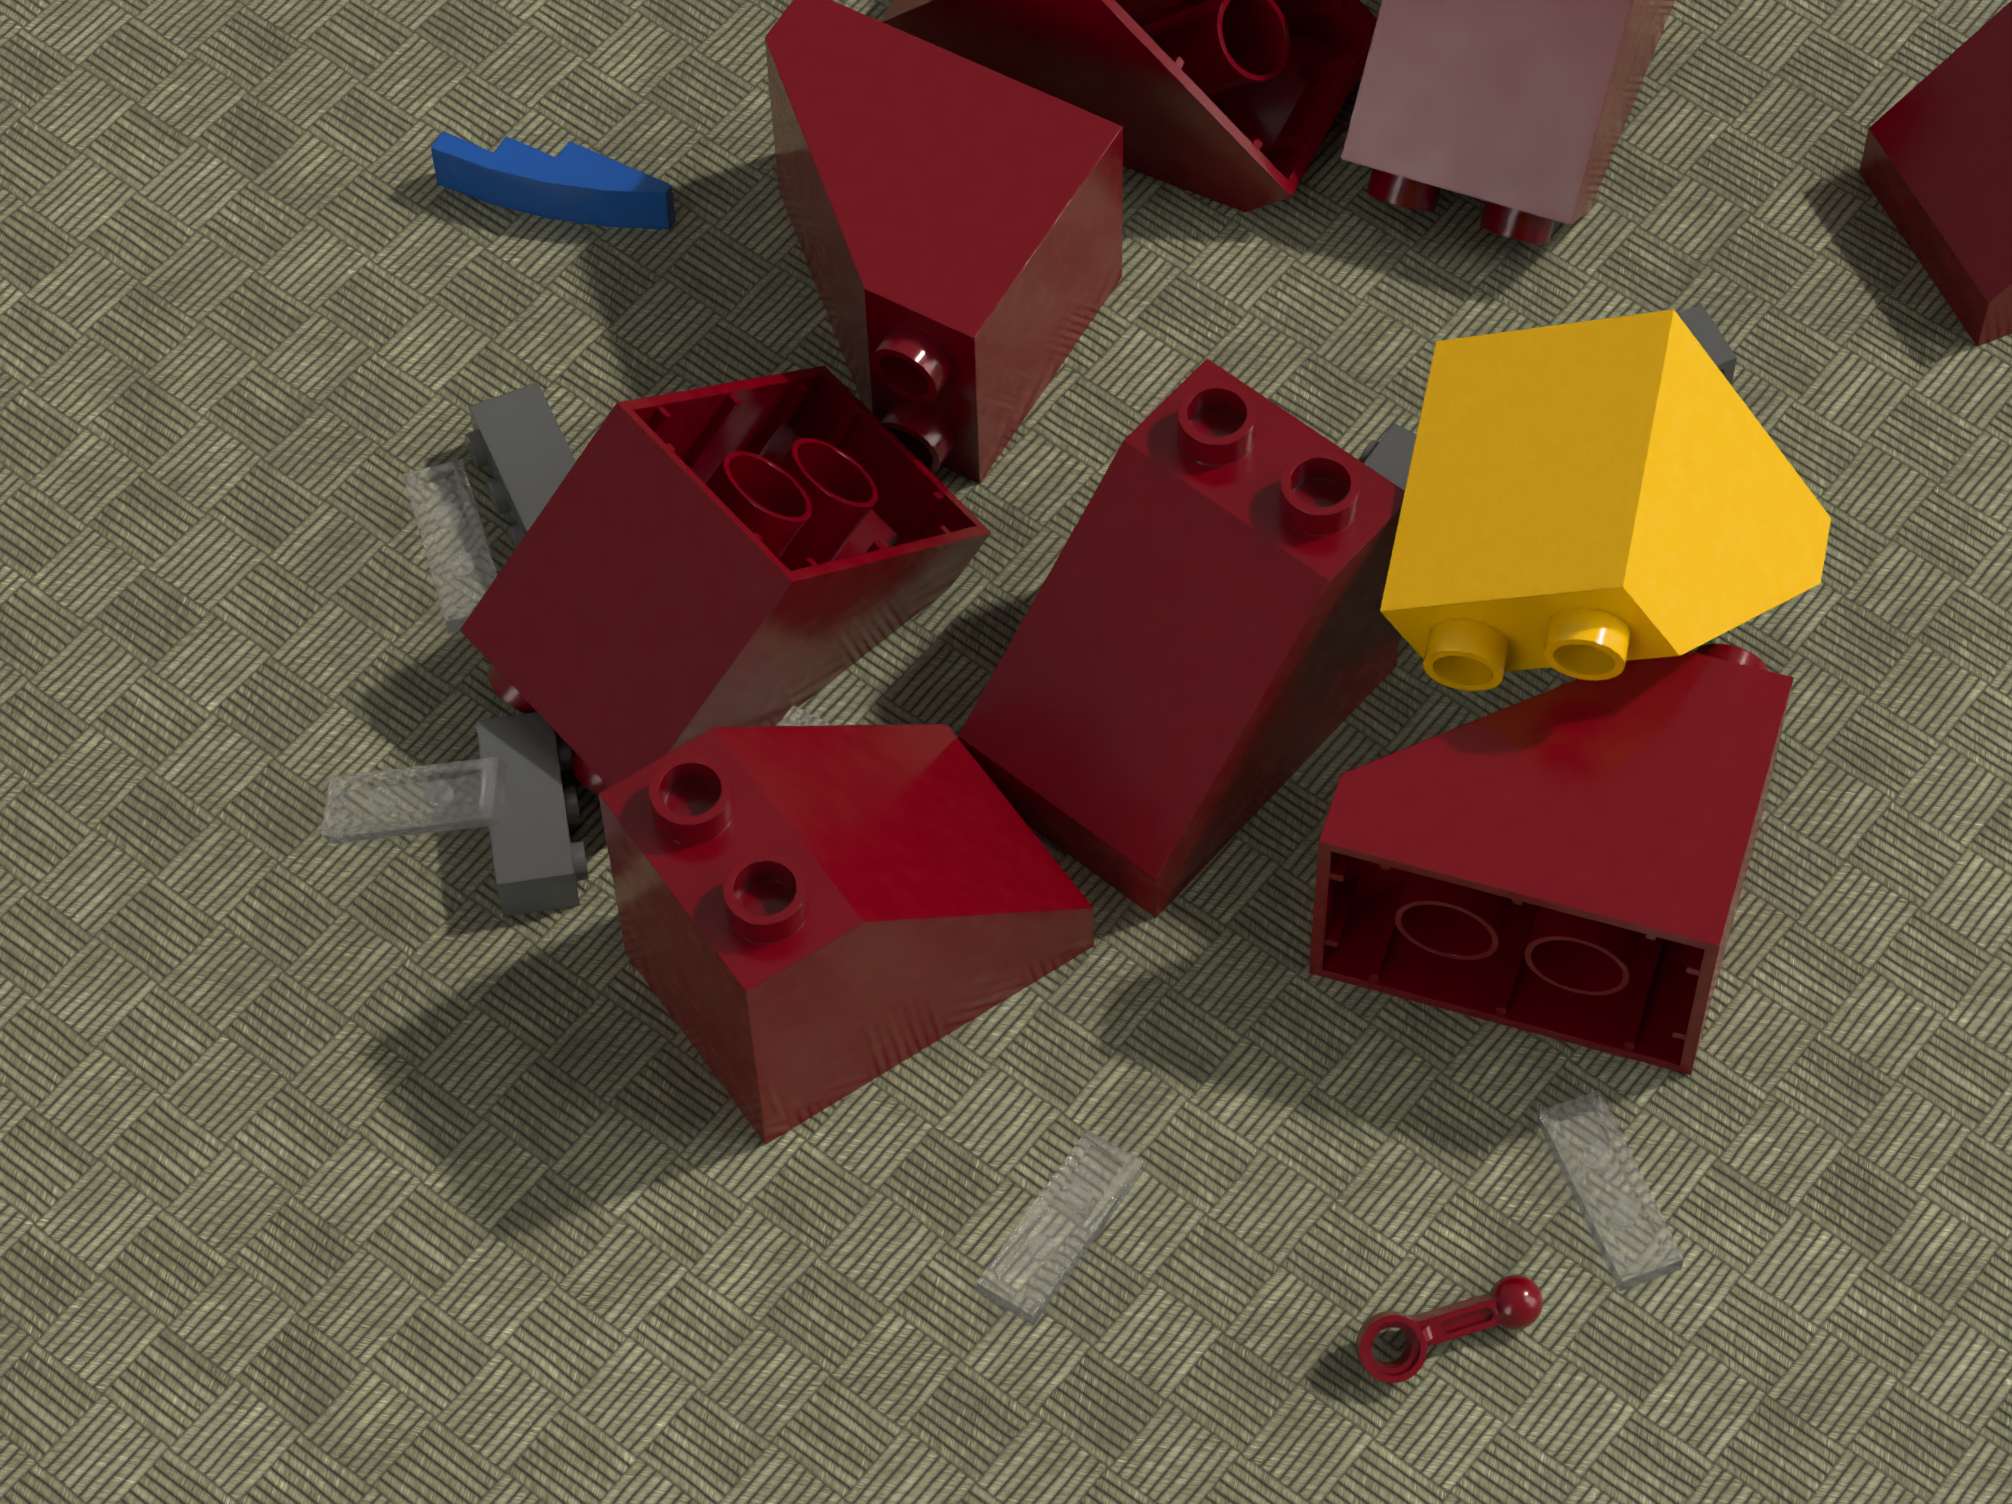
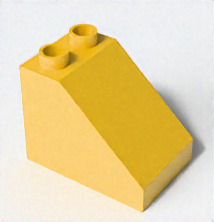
[1380,309,1831,691]

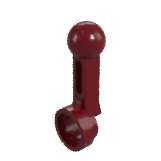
[1356,1275,1543,1383]

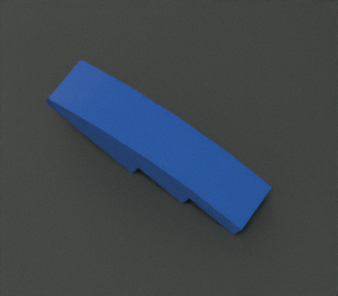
[431,131,676,230]

